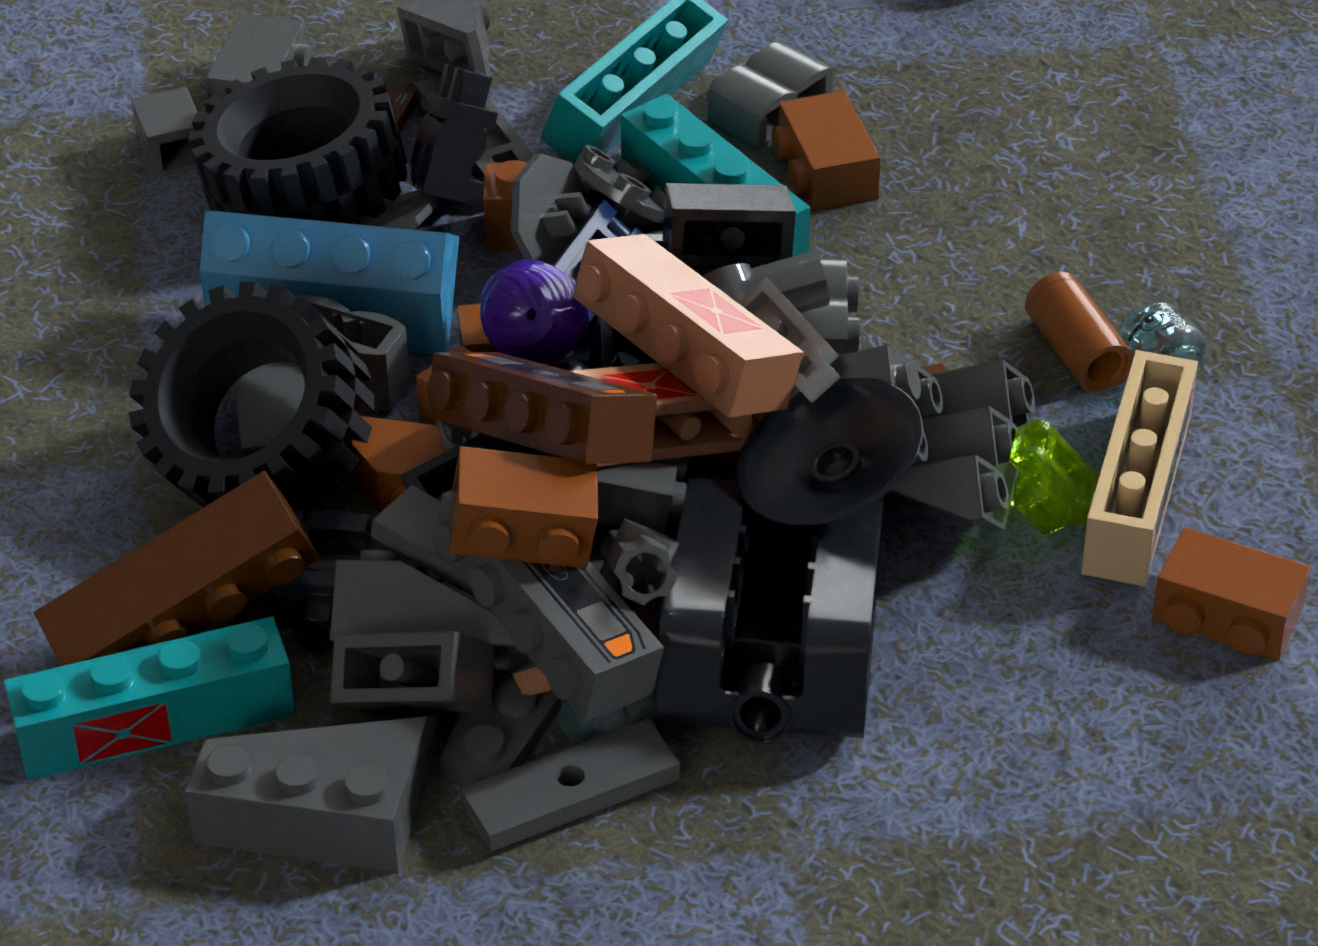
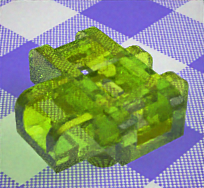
[1010,419,1099,536]

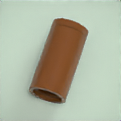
[1025,272,1134,393]

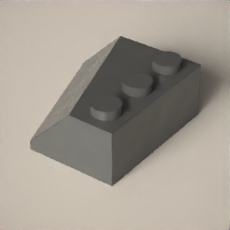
[185,713,447,873]

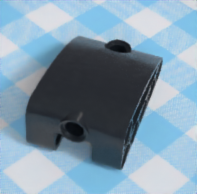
[657,475,884,745]

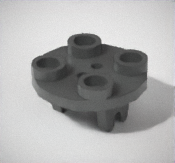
[574,145,665,234]

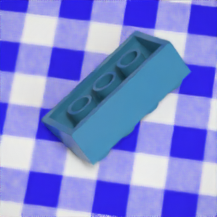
[199,210,459,356]

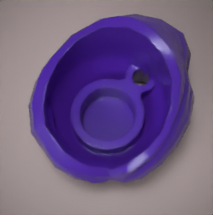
[480,259,590,364]

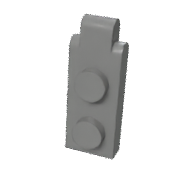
[738,277,841,403]

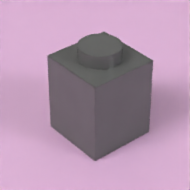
[131,86,198,179]

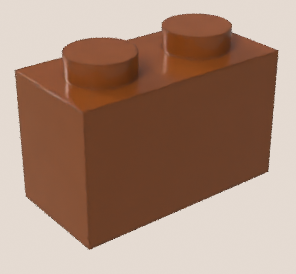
[771,90,880,211]
[449,446,598,568]
[1152,527,1311,661]

